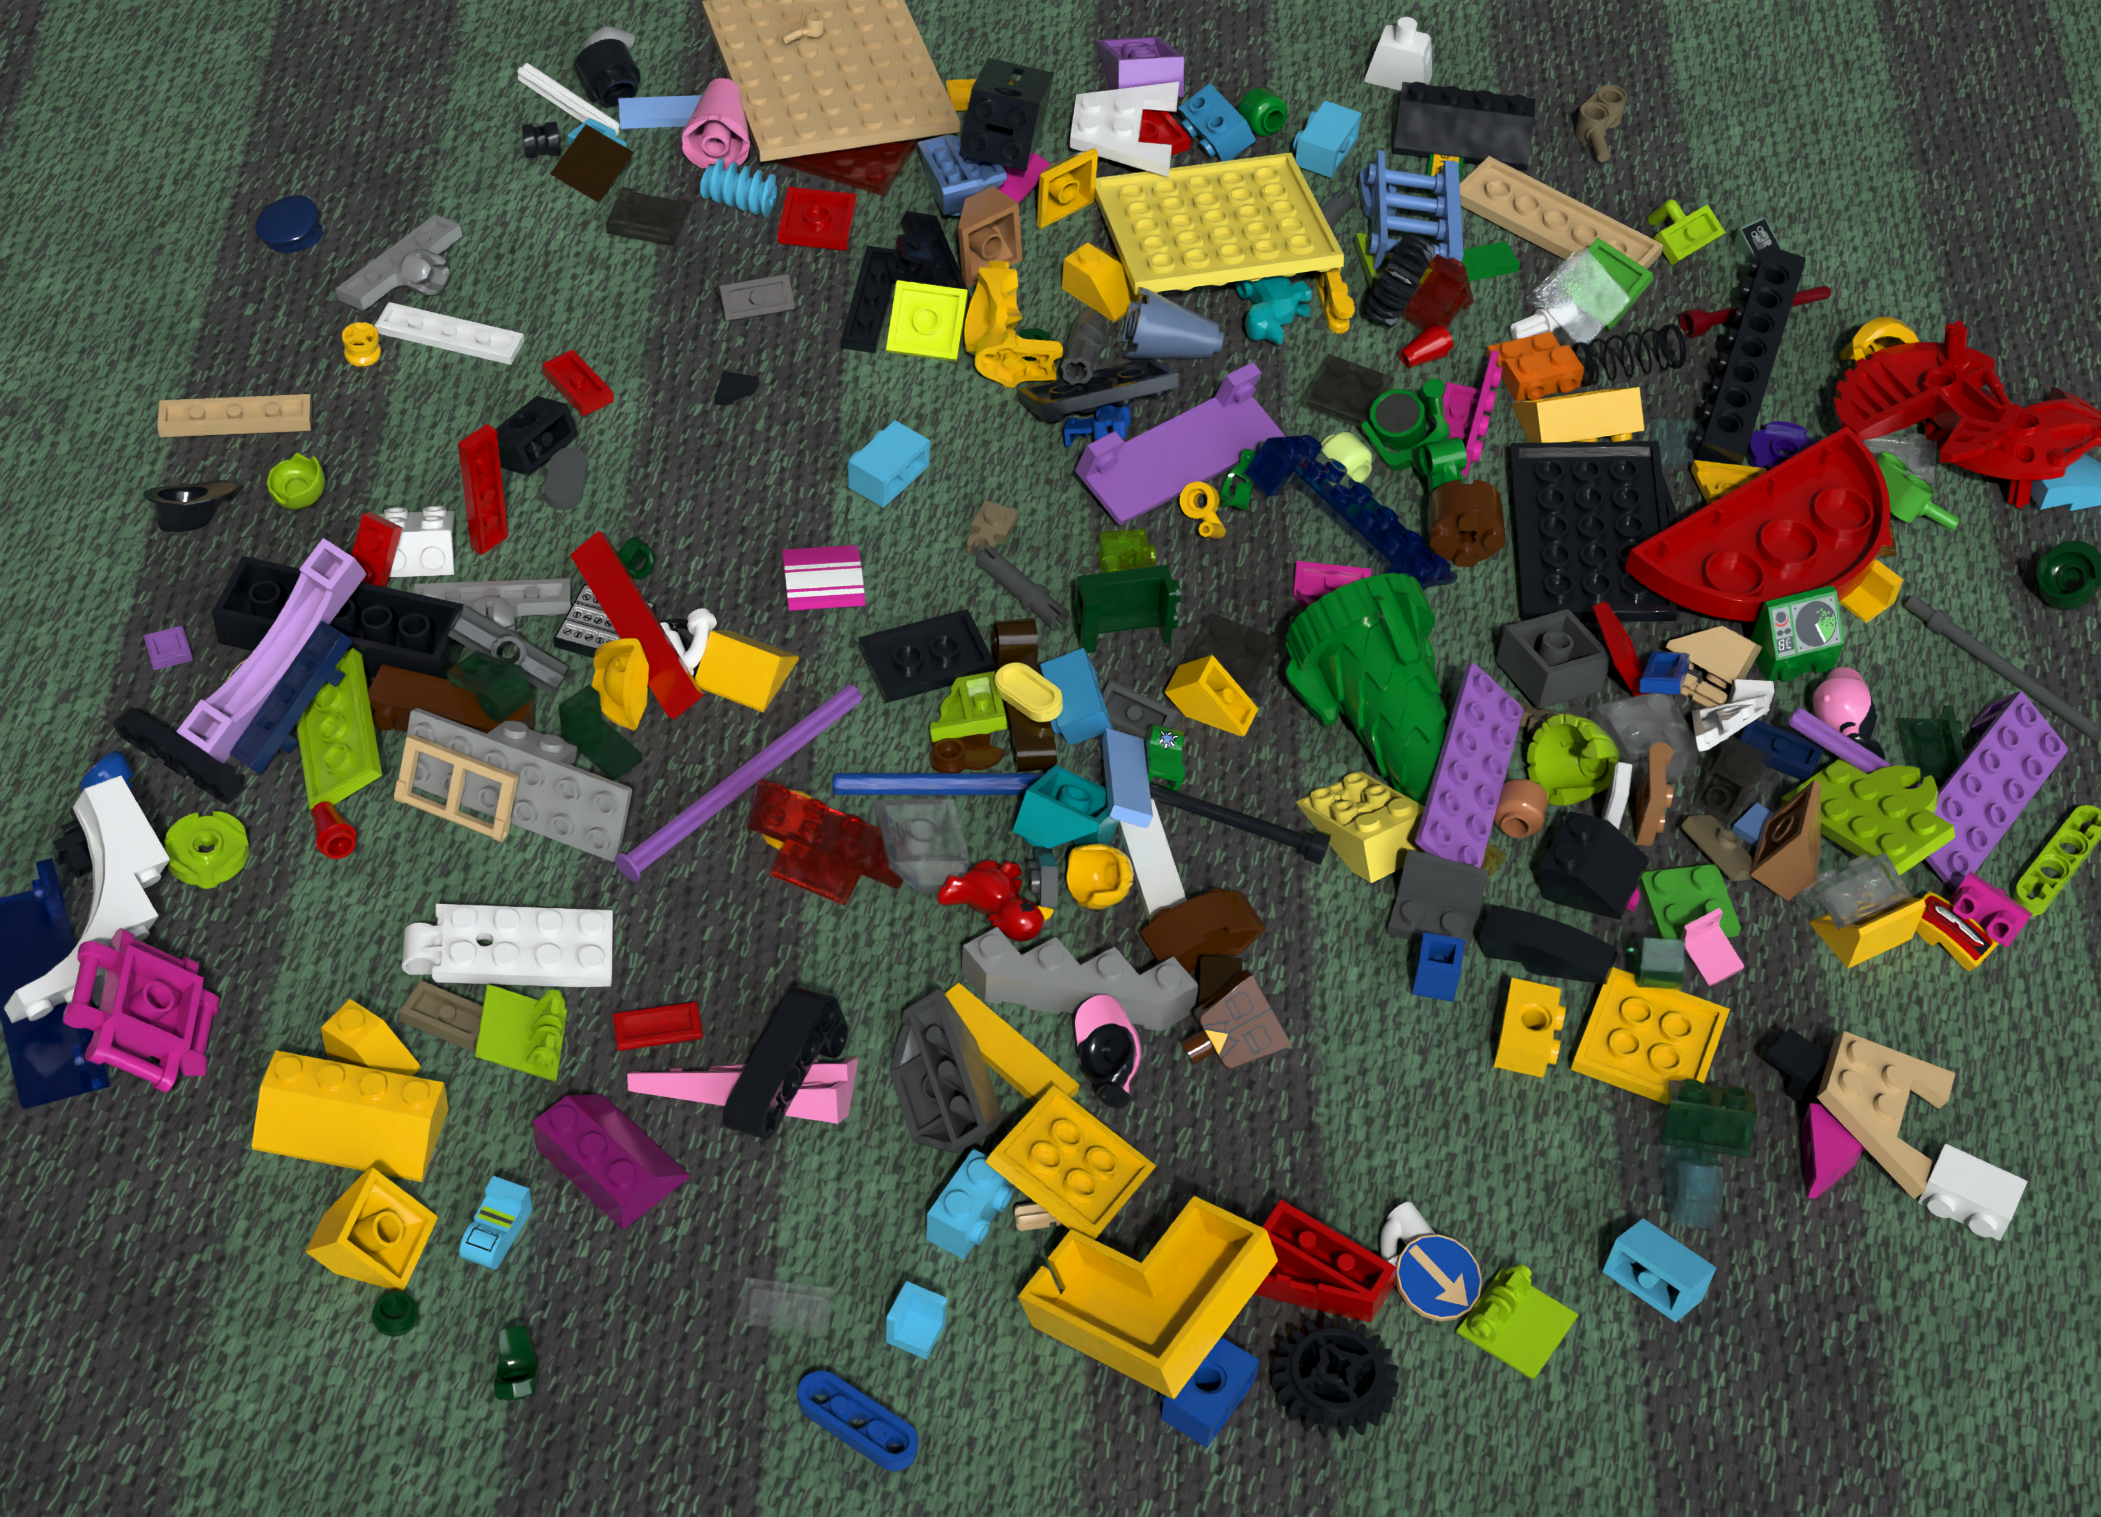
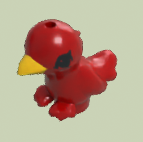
[937,861,1054,942]

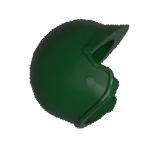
[2036,541,2101,610]

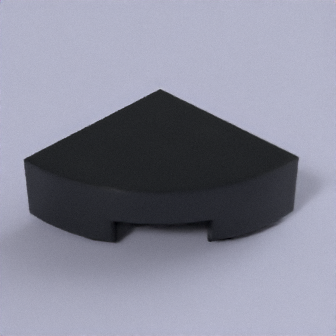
[714,371,759,405]

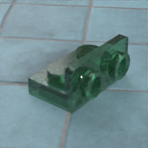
[1898,706,1968,787]
[1661,1079,1758,1158]

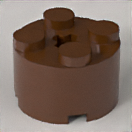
[1427,479,1505,567]

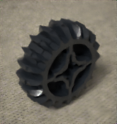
[1364,233,1435,328]

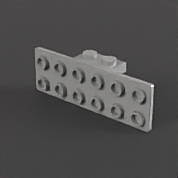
[406,708,632,862]

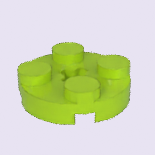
[164,811,250,889]

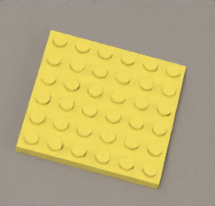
[1095,153,1344,295]

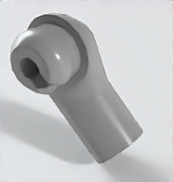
[584,26,635,49]

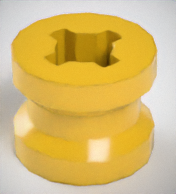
[342,322,381,366]

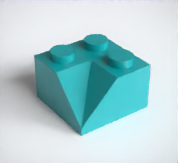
[1012,765,1119,849]

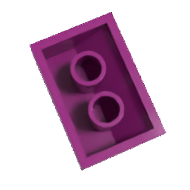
[533,1094,689,1230]

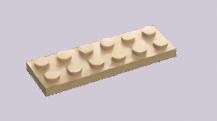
[1460,156,1663,269]

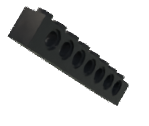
[1692,245,1806,465]

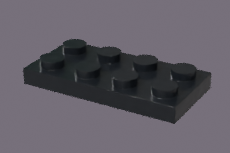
[1017,358,1179,421]

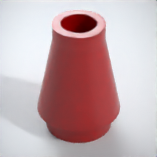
[1398,324,1454,369]
[311,801,357,859]

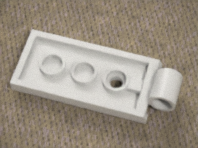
[402,904,613,987]

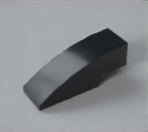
[1479,905,1618,984]

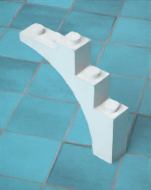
[4,776,170,1023]

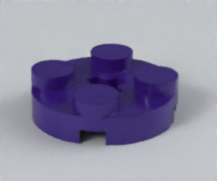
[1747,421,1819,471]

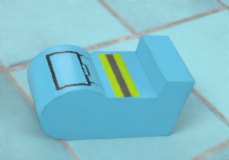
[459,1176,532,1270]

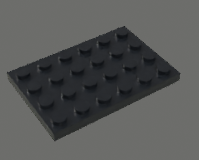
[1510,441,1677,622]

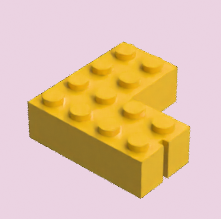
[1018,1196,1278,1400]

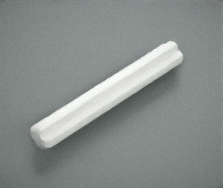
[517,63,620,136]

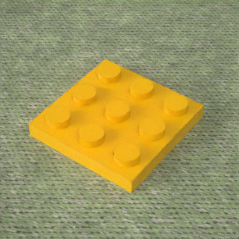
[1571,967,1730,1114]
[985,1085,1156,1240]

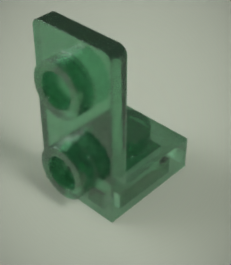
[558,684,643,780]

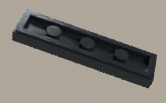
[841,246,902,353]

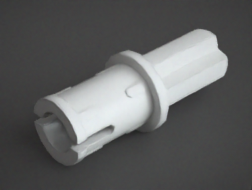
[1509,300,1578,340]

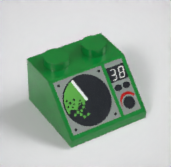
[1750,585,1844,682]

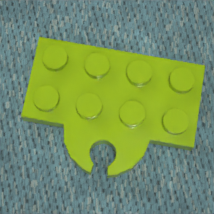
[1781,758,1955,879]

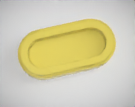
[995,662,1063,722]

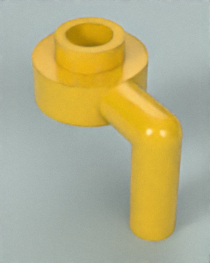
[1180,481,1226,539]

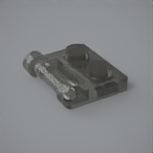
[606,187,692,246]

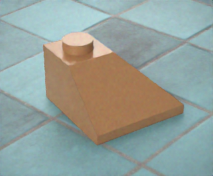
[958,186,1023,288]
[1750,780,1821,901]

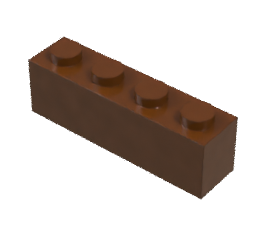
[368,664,535,734]

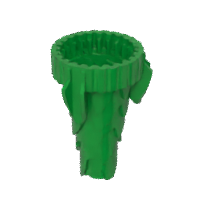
[1285,573,1450,806]

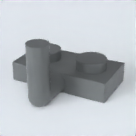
[1027,848,1058,930]

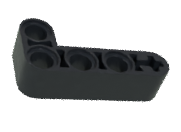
[723,987,848,1139]

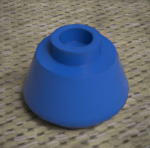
[79,751,133,793]

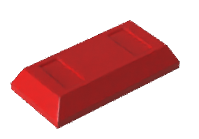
[612,1001,703,1051]

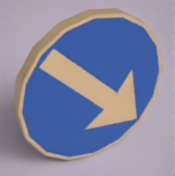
[1395,1234,1482,1321]

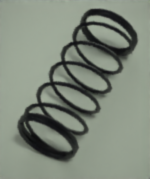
[1572,324,1686,387]

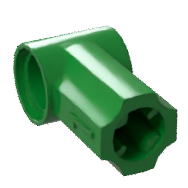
[1419,437,1467,498]

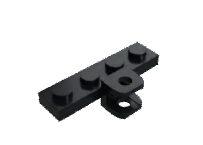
[885,211,972,319]

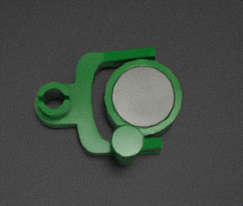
[1361,379,1451,482]

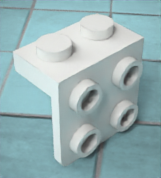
[378,506,455,577]

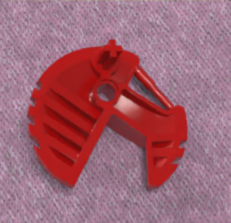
[1834,321,2022,463]
[1923,387,2101,508]

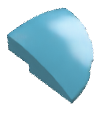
[2031,447,2101,511]

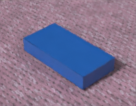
[1640,651,1689,695]

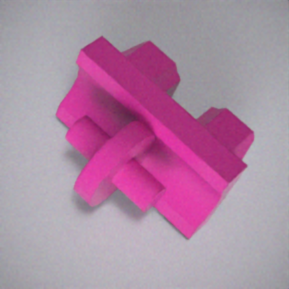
[1948,871,2033,948]

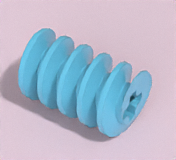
[700,158,777,218]

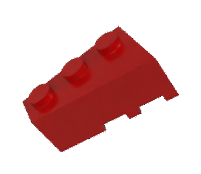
[1254,1200,1397,1323]

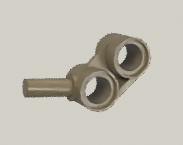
[1575,85,1627,162]

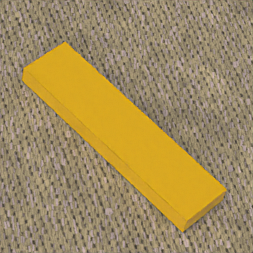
[945,983,1079,1105]

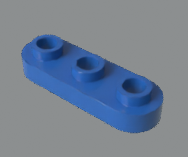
[797,1371,918,1471]

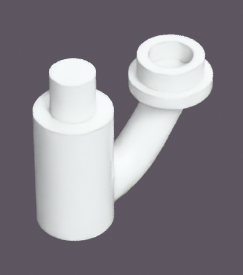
[660,608,717,676]
[1380,1202,1436,1285]

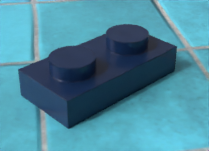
[1735,719,1824,781]

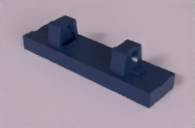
[230,620,353,774]

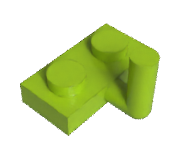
[1648,199,1726,266]

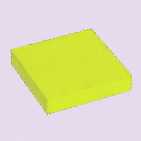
[886,280,968,362]

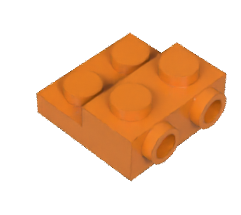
[1486,331,1585,402]

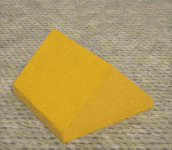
[695,630,799,713]
[1810,892,1926,969]

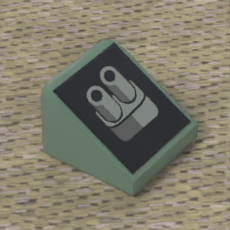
[1734,217,1782,262]

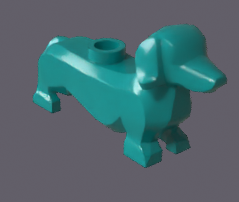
[1234,275,1312,345]

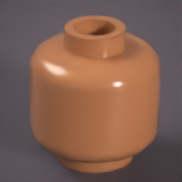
[1494,779,1549,838]

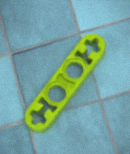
[2012,805,2101,916]

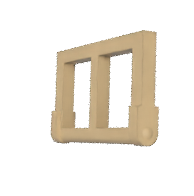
[394,734,519,843]

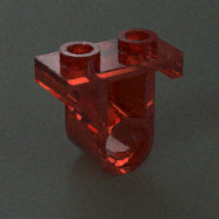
[1405,254,1474,330]

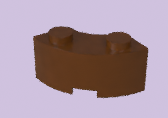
[1140,888,1267,974]

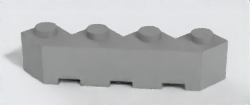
[961,927,1199,1031]

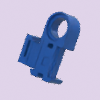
[1064,403,1132,447]

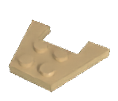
[1817,1031,1956,1199]

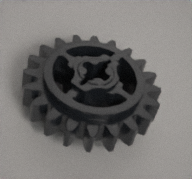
[1271,1316,1399,1439]

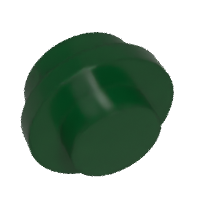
[372,1291,419,1337]

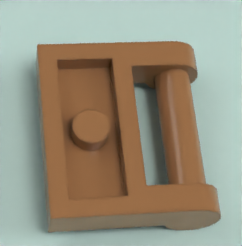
[1635,742,1673,846]

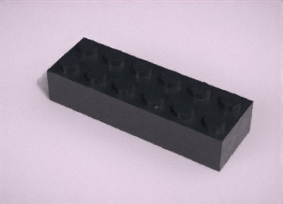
[212,556,465,680]

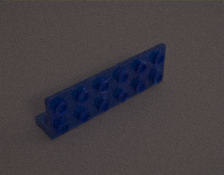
[1244,435,1458,592]
[0,858,110,1109]

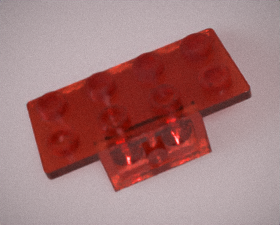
[747,780,909,906]

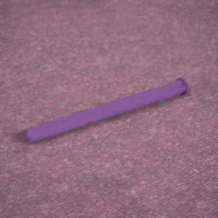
[615,684,862,883]

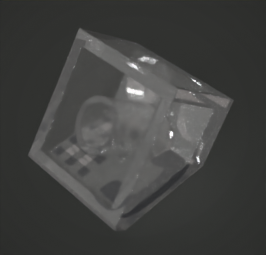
[874,799,970,894]

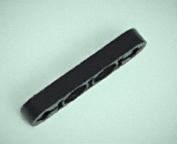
[113,707,244,805]

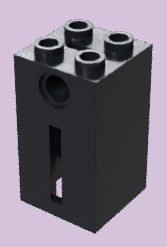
[959,58,1054,171]

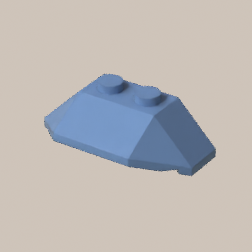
[917,134,1007,216]

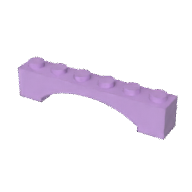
[176,538,367,764]

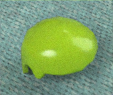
[266,453,326,510]

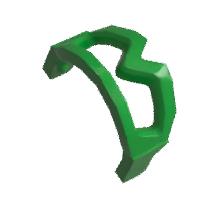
[1219,449,1255,512]

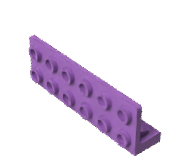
[1075,362,1285,525]
[1415,663,1524,868]
[1925,690,2068,892]

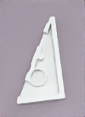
[1692,695,1770,752]

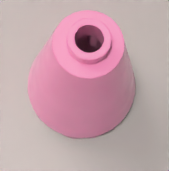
[682,78,750,170]

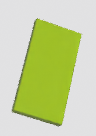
[296,648,382,810]

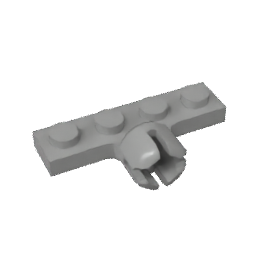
[335,215,463,311]
[414,578,572,648]

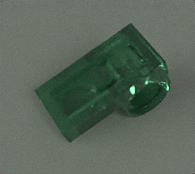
[446,651,532,723]
[1627,938,1686,990]

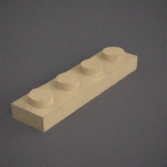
[157,394,312,437]

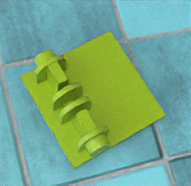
[474,984,567,1082]
[1456,1264,1579,1381]

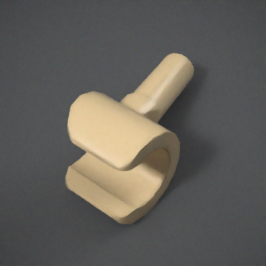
[780,11,825,45]

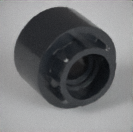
[574,39,641,108]

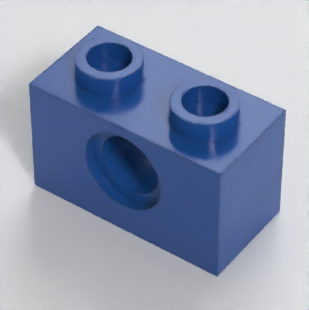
[1159,1337,1260,1448]

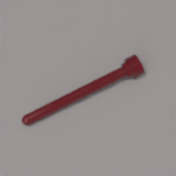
[1680,286,1831,339]

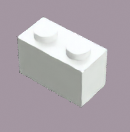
[1918,1143,2028,1241]

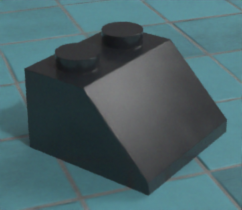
[1541,811,1649,920]

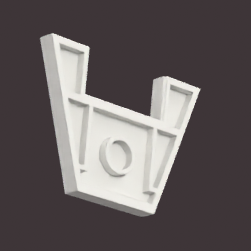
[1070,82,1179,177]

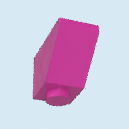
[1801,1103,1867,1198]

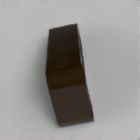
[992,618,1057,773]

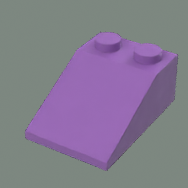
[1096,37,1184,97]

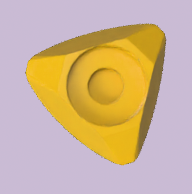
[592,638,649,731]

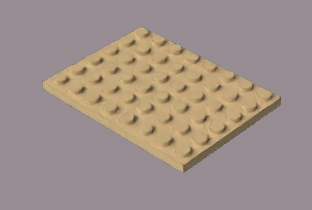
[702,0,960,162]

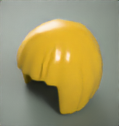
[1067,843,1134,910]

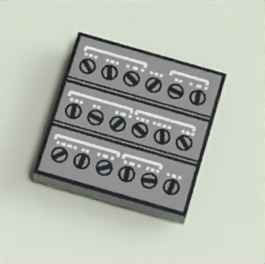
[553,584,657,658]

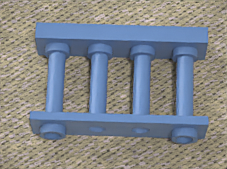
[1365,150,1464,280]

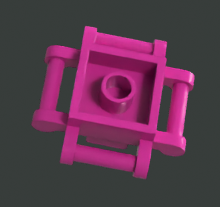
[63,928,220,1093]

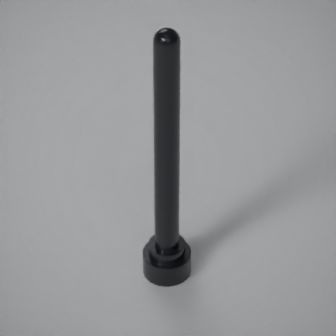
[1149,783,1331,865]

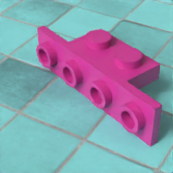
[1434,350,1503,476]

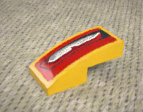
[1916,891,1999,971]

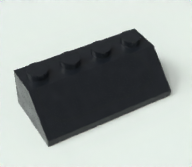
[1393,82,1535,170]

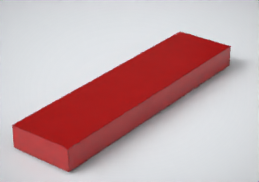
[458,424,508,555]

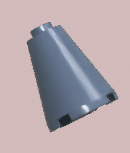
[1122,287,1224,359]

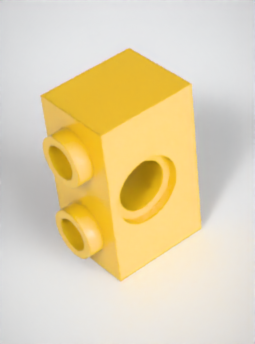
[1494,978,1566,1078]

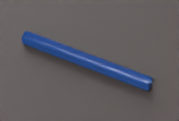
[833,773,1045,795]

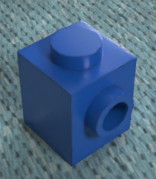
[1412,932,1465,1002]

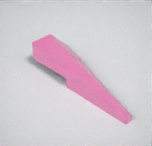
[627,1057,858,1124]

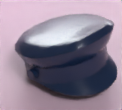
[255,195,323,253]

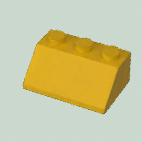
[1512,387,1645,443]

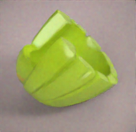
[1527,714,1620,806]

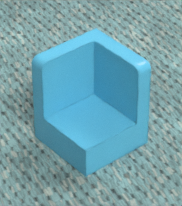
[886,1281,947,1360]

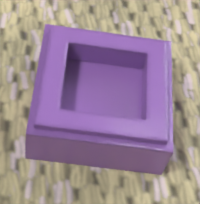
[143,626,193,670]

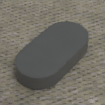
[544,448,588,510]

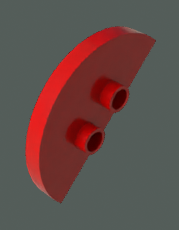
[1625,426,1890,622]

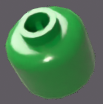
[1238,87,1288,137]

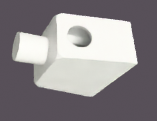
[1364,17,1432,91]

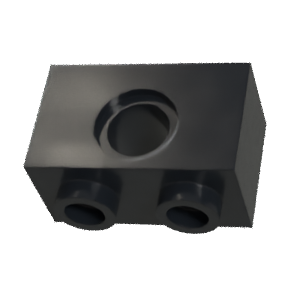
[496,396,578,476]

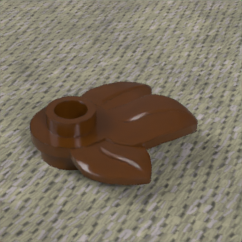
[929,733,1004,773]

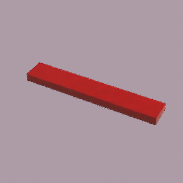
[570,530,704,720]

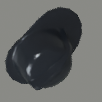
[143,480,238,532]

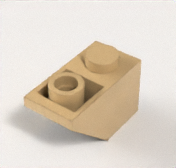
[1666,626,1763,689]

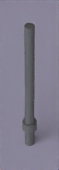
[1905,595,2101,739]

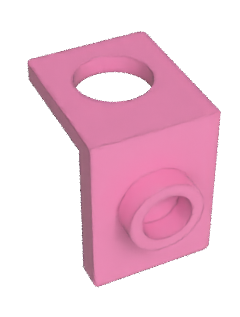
[1679,908,1744,987]

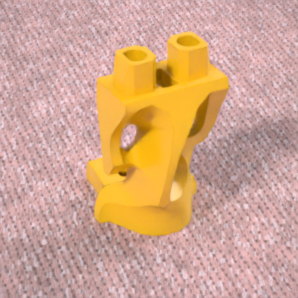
[964,260,1063,388]

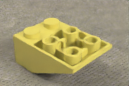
[1296,771,1427,883]

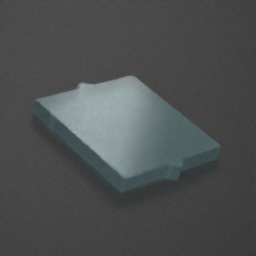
[1649,420,1706,465]

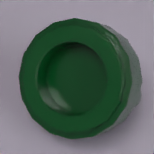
[617,537,656,580]

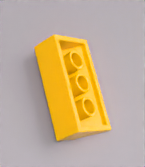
[252,1050,449,1182]

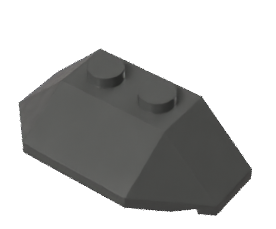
[890,989,1002,1154]

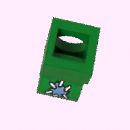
[1144,724,1185,791]

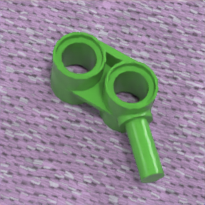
[1875,451,1959,530]

